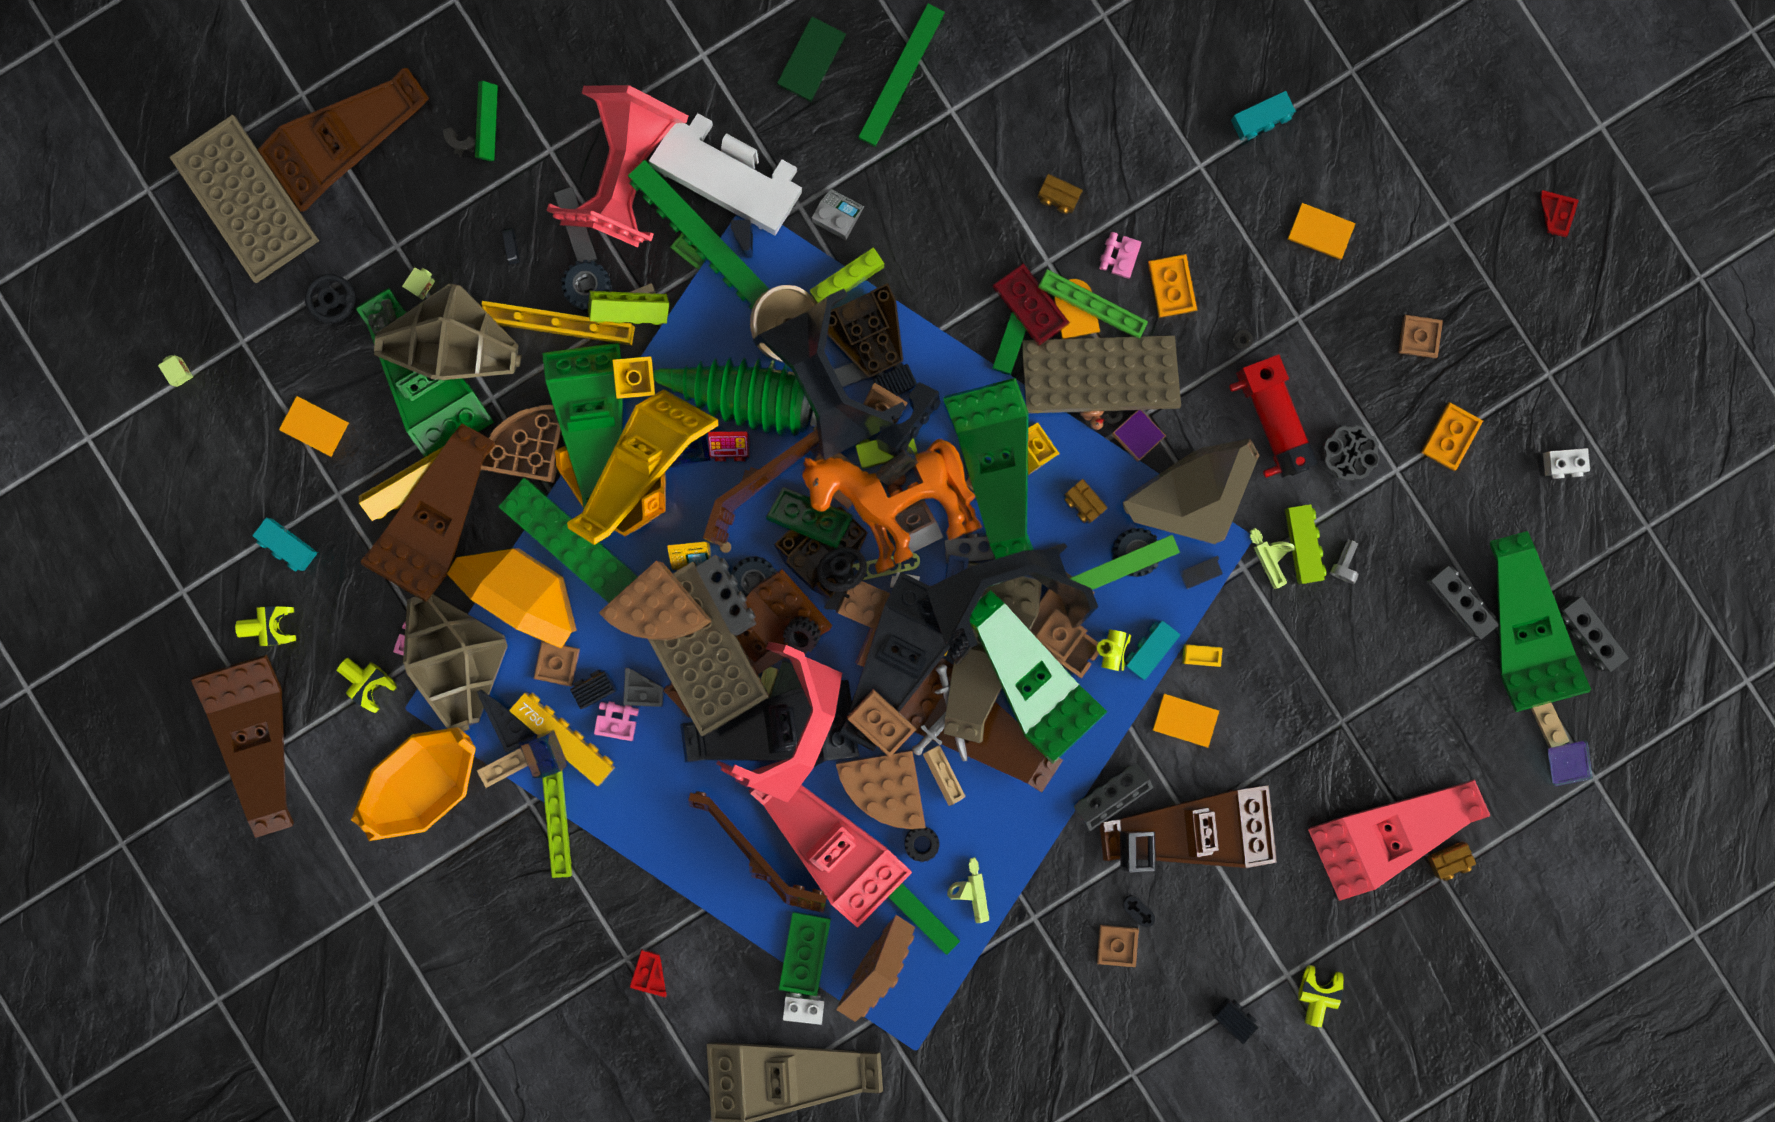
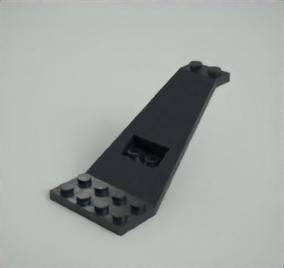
[839,572,950,752]
[680,680,859,762]

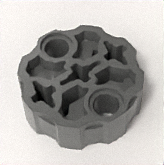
[1320,425,1380,482]

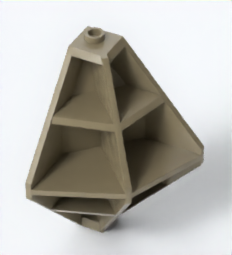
[374,284,521,380]
[1123,438,1260,544]
[403,594,508,732]

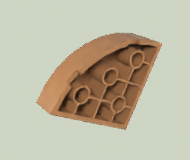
[481,405,563,484]
[599,560,712,640]
[836,750,926,829]
[836,915,915,1022]

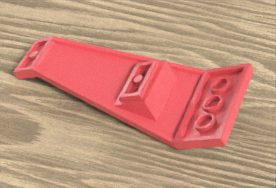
[1308,779,1490,901]

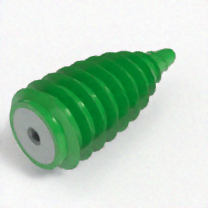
[653,357,812,437]

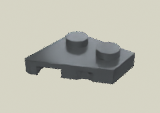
[624,668,664,707]

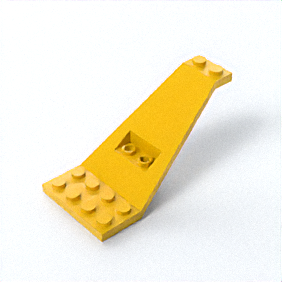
[567,389,718,545]

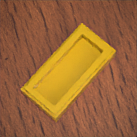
[1182,644,1223,667]

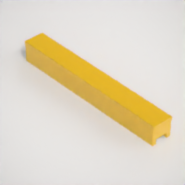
[481,301,635,346]

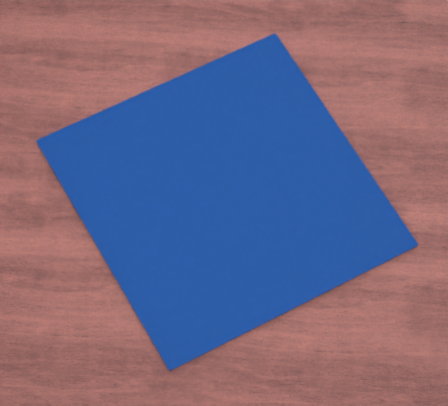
[406,215,1252,1050]

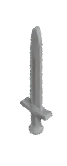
[935,664,967,761]
[912,712,946,755]

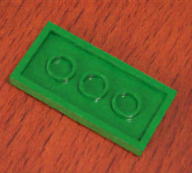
[779,911,831,996]

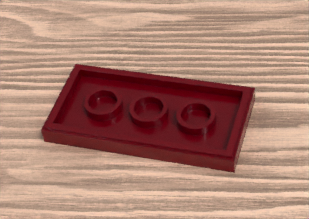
[993,263,1070,346]

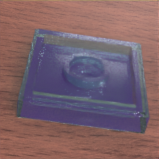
[1548,741,1593,786]

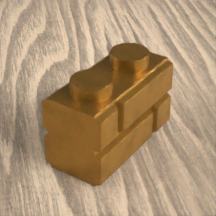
[1037,174,1083,214]
[1064,479,1108,524]
[1427,841,1476,881]

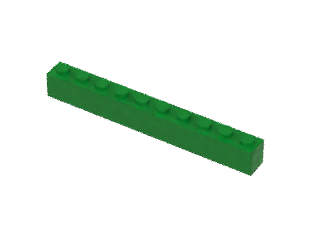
[628,160,769,311]

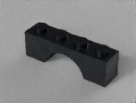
[876,382,940,458]

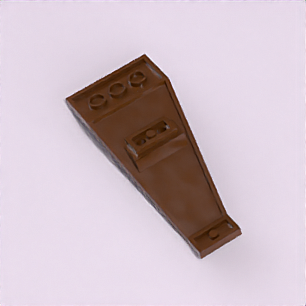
[258,68,429,212]
[361,423,495,602]
[703,427,819,547]
[663,569,833,718]
[191,654,294,838]
[899,658,1063,793]
[1100,785,1277,868]
[688,791,827,913]

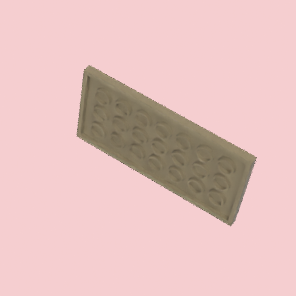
[170,115,319,283]
[1022,336,1181,413]
[648,562,770,736]

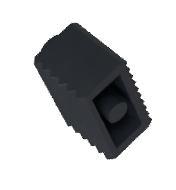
[873,363,917,396]
[570,669,617,710]
[1212,998,1259,1044]

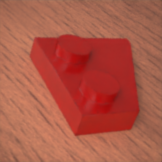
[1540,190,1579,237]
[630,949,666,998]

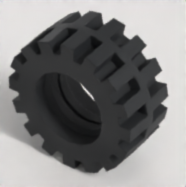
[783,616,821,654]
[905,827,939,862]

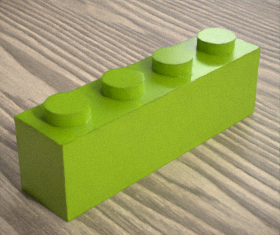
[810,247,884,303]
[588,291,669,325]
[1285,504,1326,584]

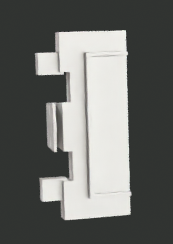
[649,113,802,235]

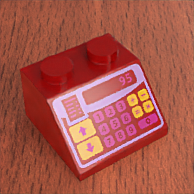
[708,432,750,462]

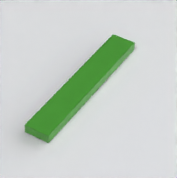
[1038,269,1148,339]
[1069,535,1180,590]

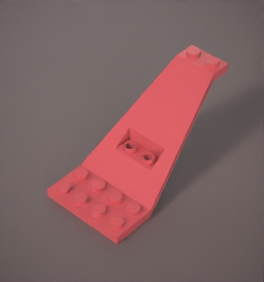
[749,784,912,928]

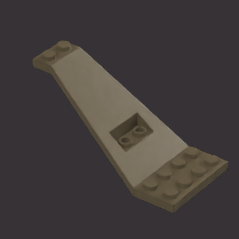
[944,561,1042,743]
[707,1042,883,1122]

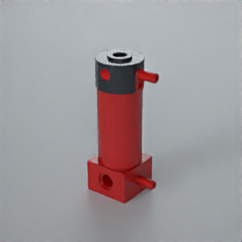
[1229,354,1318,478]

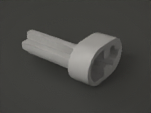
[1330,539,1359,584]

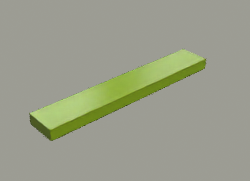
[541,761,572,878]

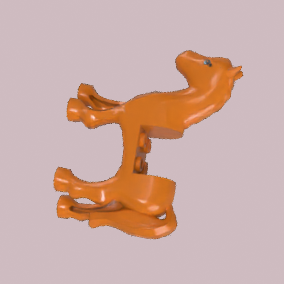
[802,439,982,574]

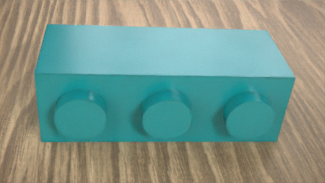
[1231,91,1296,140]
[253,517,318,571]
[1125,620,1180,680]

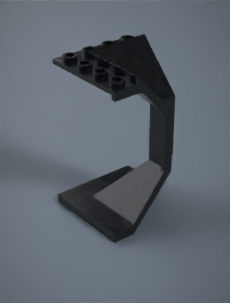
[753,288,906,460]
[926,549,1098,665]

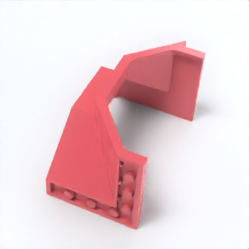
[547,85,688,247]
[717,642,842,803]

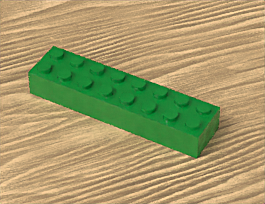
[499,478,639,603]

